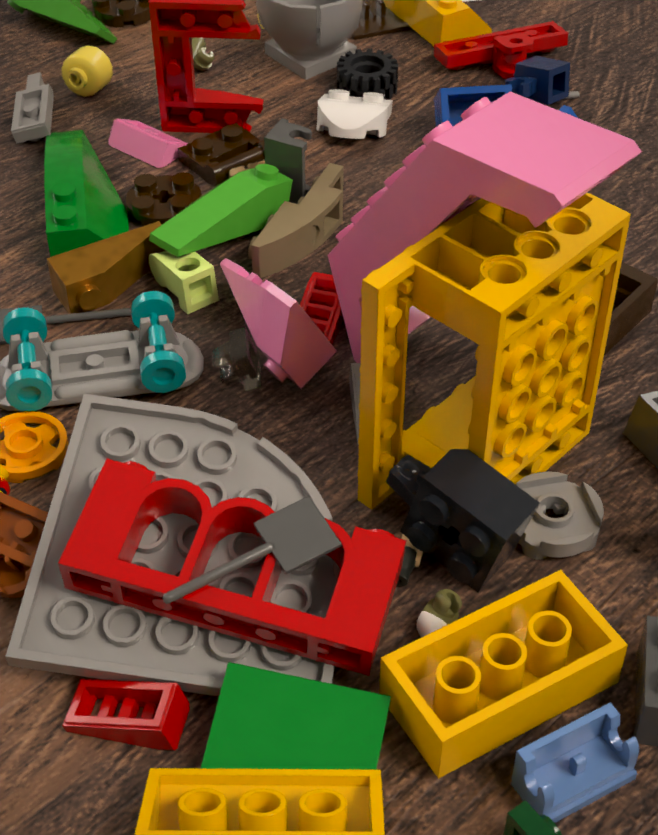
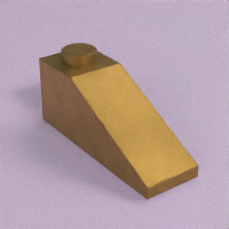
[47,221,165,314]

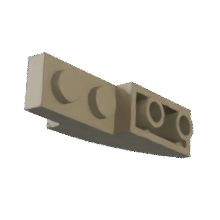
[248,163,343,278]

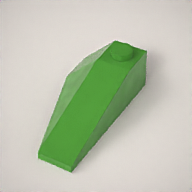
[7,0,117,44]
[149,164,293,257]

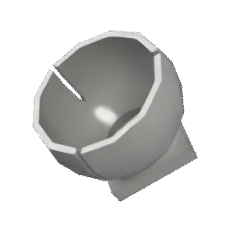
[256,0,363,80]

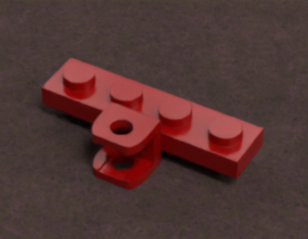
[434,21,568,79]

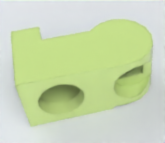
[149,250,219,314]

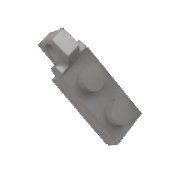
[11,72,54,144]

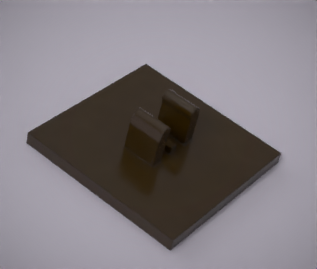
[351,0,412,40]

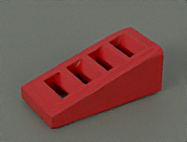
[300,272,344,344]
[62,679,190,751]

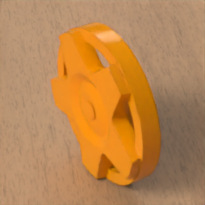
[0,411,68,483]

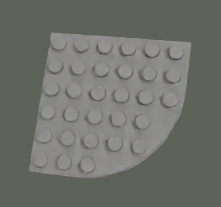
[5,394,340,696]

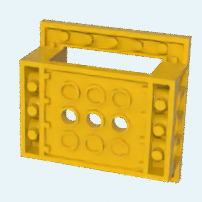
[357,192,631,510]

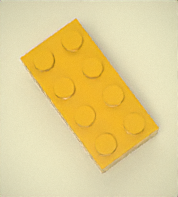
[379,570,628,779]

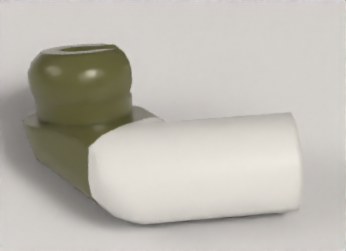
[416,589,462,638]

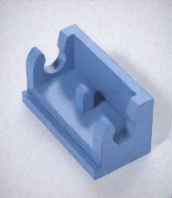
[511,702,639,823]

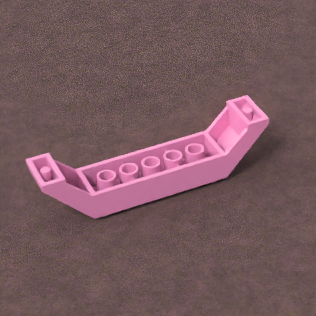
[328,92,642,363]

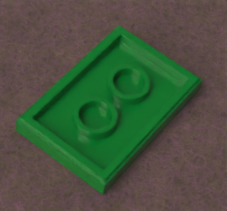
[201,662,391,770]

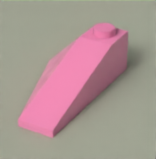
[220,258,337,388]

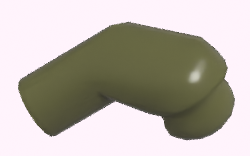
[192,38,214,71]

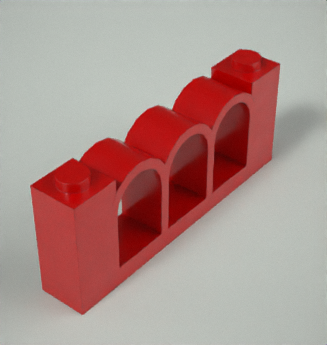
[58,458,407,676]

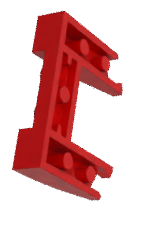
[149,0,264,133]

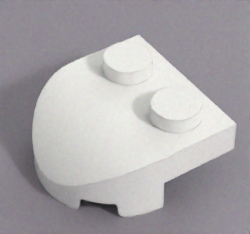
[316,89,393,139]

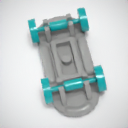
[0,291,204,411]

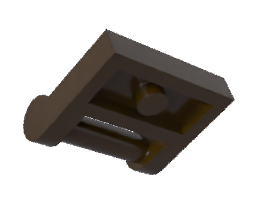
[178,123,265,186]

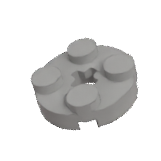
[516,471,604,560]

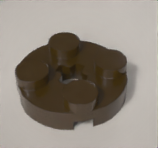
[91,0,150,28]
[126,172,202,226]

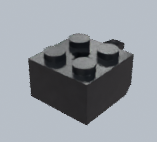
[386,449,540,592]

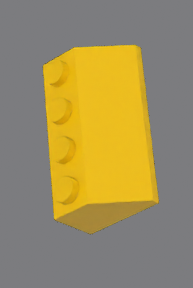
[135,768,385,835]

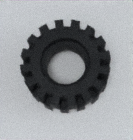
[337,48,398,100]

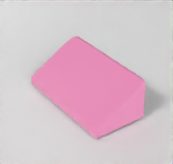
[108,119,188,168]

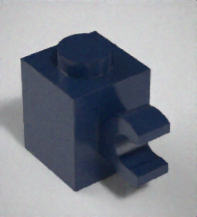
[505,56,570,105]

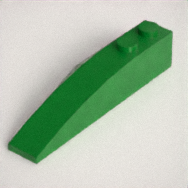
[44,130,129,257]

